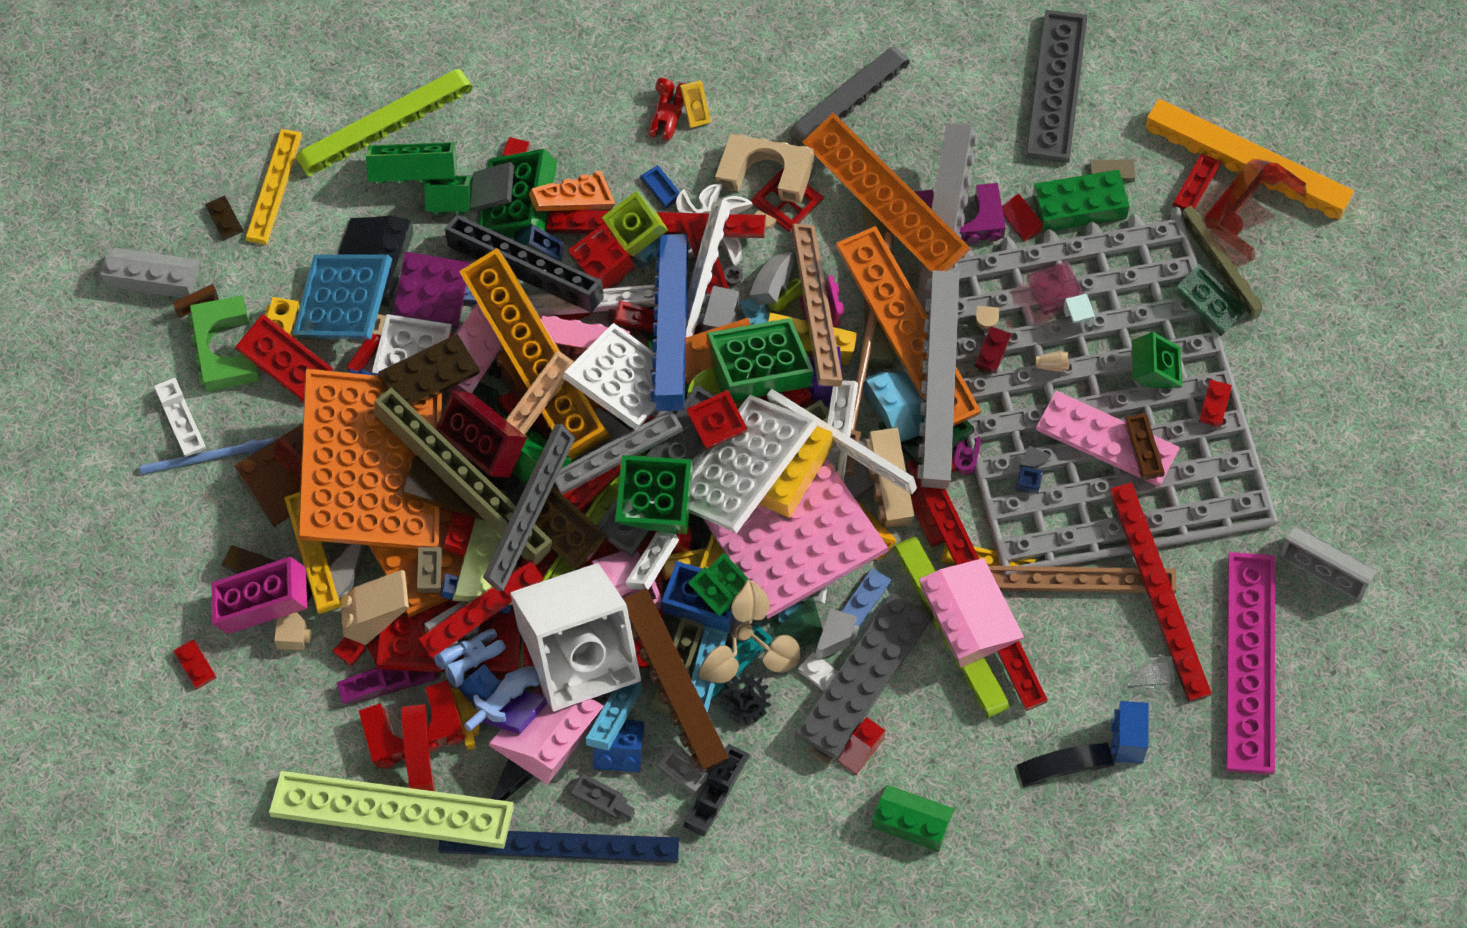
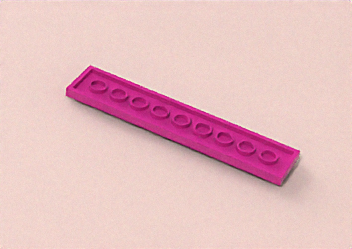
[1226,552,1275,775]

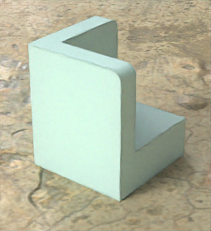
[1063,294,1095,327]

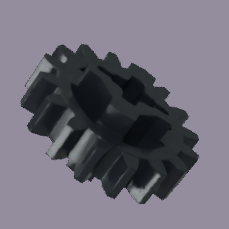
[720,673,771,725]

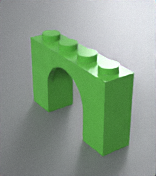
[188,295,260,392]

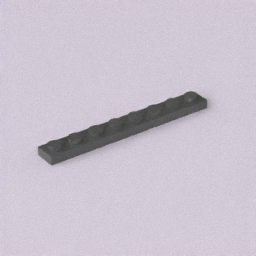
[483,424,575,591]

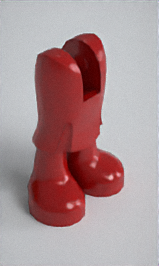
[649,78,686,141]

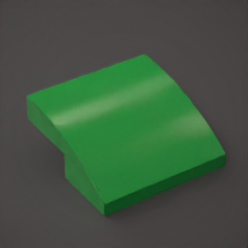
[688,553,750,616]

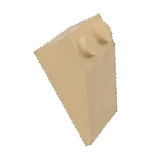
[340,570,409,645]

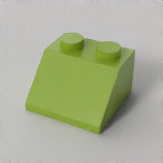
[602,191,668,256]

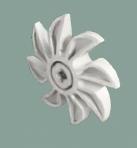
[676,183,758,266]

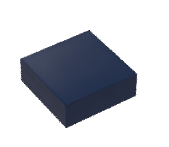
[1016,466,1043,494]

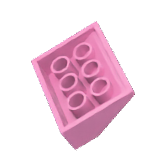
[919,558,1024,668]
[489,684,604,784]

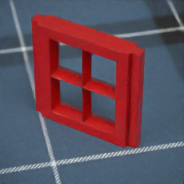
[750,168,824,233]

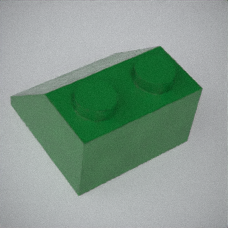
[424,175,472,215]
[1131,332,1182,388]

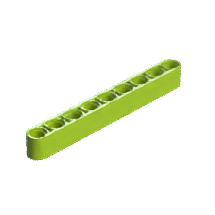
[296,69,473,176]
[893,536,1009,719]

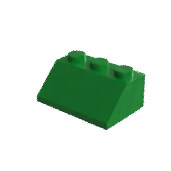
[872,785,955,852]

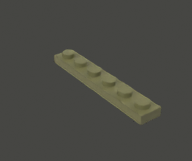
[1182,206,1262,320]

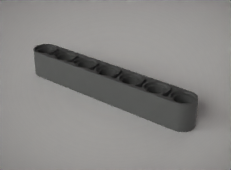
[789,46,910,146]

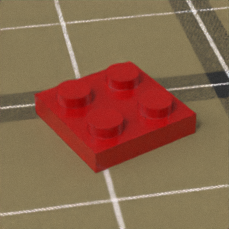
[686,390,748,451]

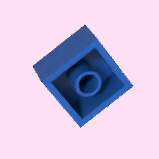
[1110,701,1149,763]

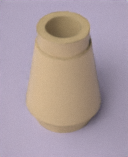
[1036,350,1069,372]

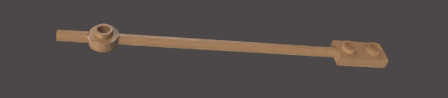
[844,232,895,476]

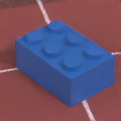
[662,561,734,633]

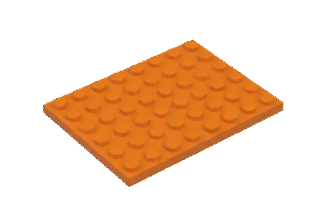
[298,369,442,549]

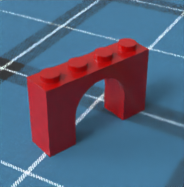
[359,680,467,769]

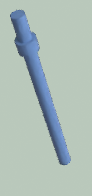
[140,438,275,474]

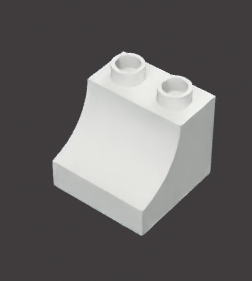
[510,563,641,712]

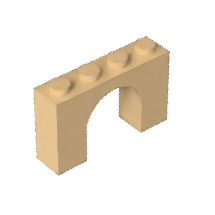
[715,134,815,204]

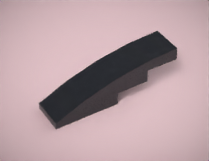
[683,744,750,837]

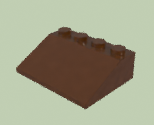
[234,424,303,527]

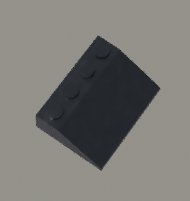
[338,216,413,307]

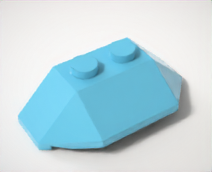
[863,372,924,443]

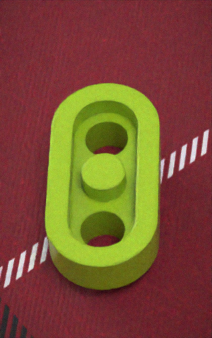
[767,278,803,312]

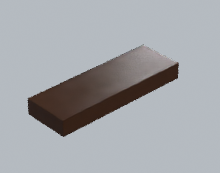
[1124,413,1165,481]

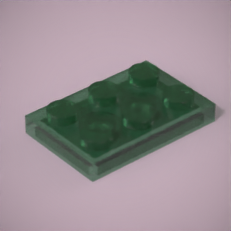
[1173,264,1247,336]

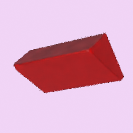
[1002,193,1043,242]

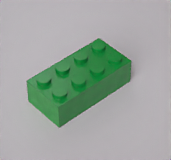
[366,142,457,184]
[1032,169,1130,233]

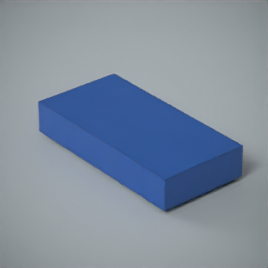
[640,165,680,209]

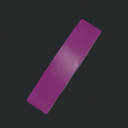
[337,667,438,704]

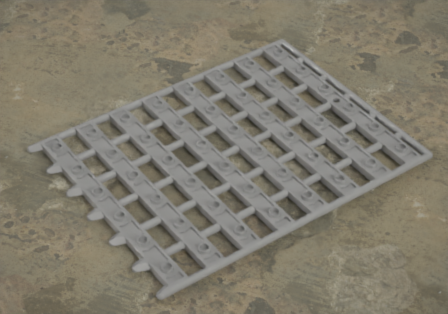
[918,207,1278,576]

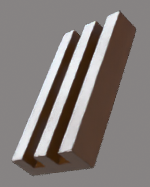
[173,284,219,319]

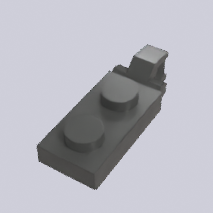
[570,773,635,821]

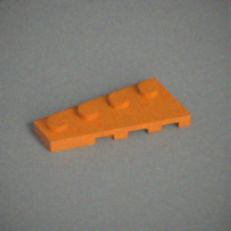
[529,170,615,211]

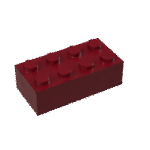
[435,391,527,477]

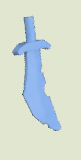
[464,666,540,731]

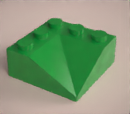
[615,455,693,534]

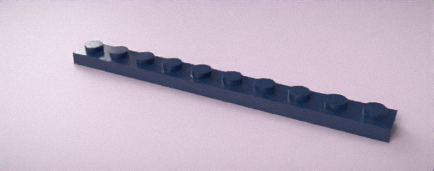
[438,831,679,863]

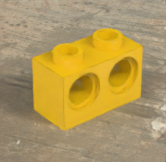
[265,297,300,337]

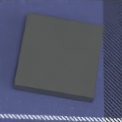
[470,162,514,212]

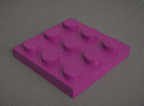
[393,251,471,328]

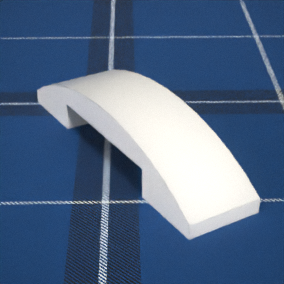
[154,378,206,457]

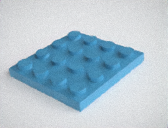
[292,254,392,340]

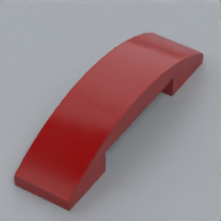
[401,704,435,792]

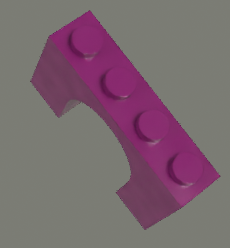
[914,183,1006,244]

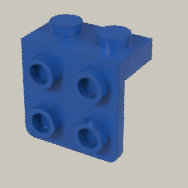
[593,719,645,772]

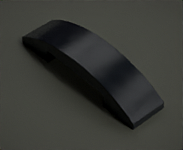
[1017,743,1114,787]

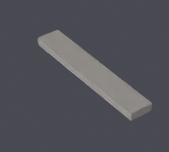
[554,411,683,495]

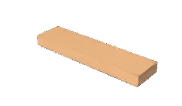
[506,350,574,435]

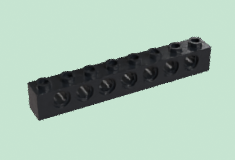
[444,215,604,313]

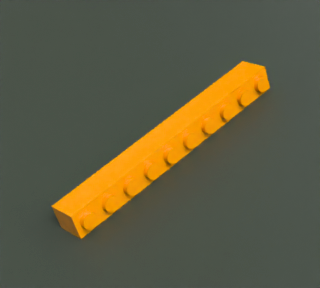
[1145,99,1354,220]

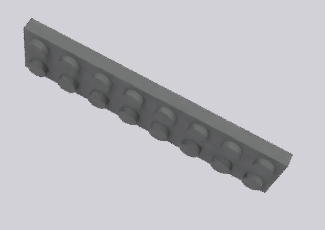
[1026,10,1088,163]
[597,385,714,558]
[796,593,932,760]

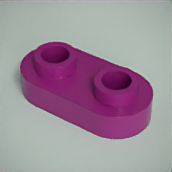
[954,433,981,475]

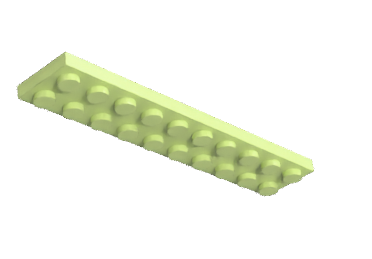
[269,771,514,849]

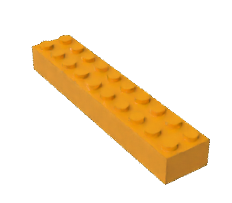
[459,248,611,460]

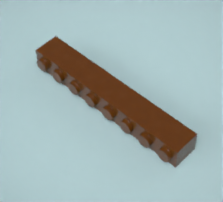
[623,588,729,773]

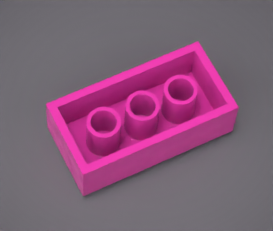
[211,557,307,634]

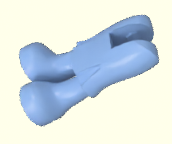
[434,628,506,688]

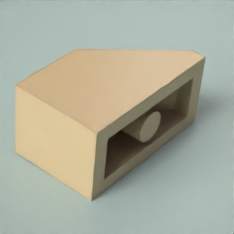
[274,612,311,650]

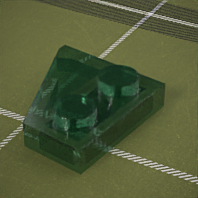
[774,597,823,647]

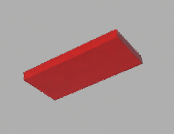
[234,314,333,403]

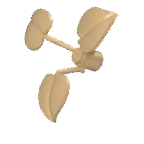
[697,580,801,683]

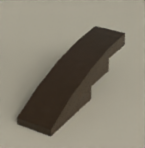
[221,545,312,601]

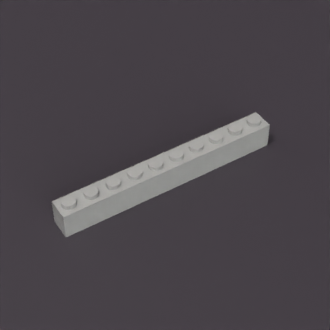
[917,123,978,317]
[917,270,959,489]

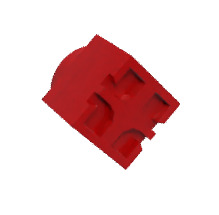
[568,224,634,289]

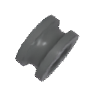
[724,266,743,287]

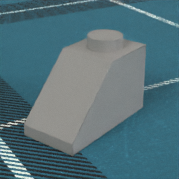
[815,608,859,660]

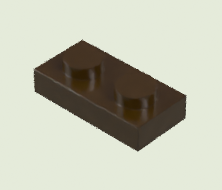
[205,195,243,241]

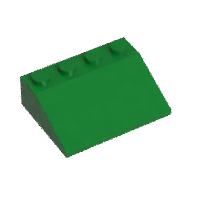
[478,148,557,238]
[706,318,814,401]

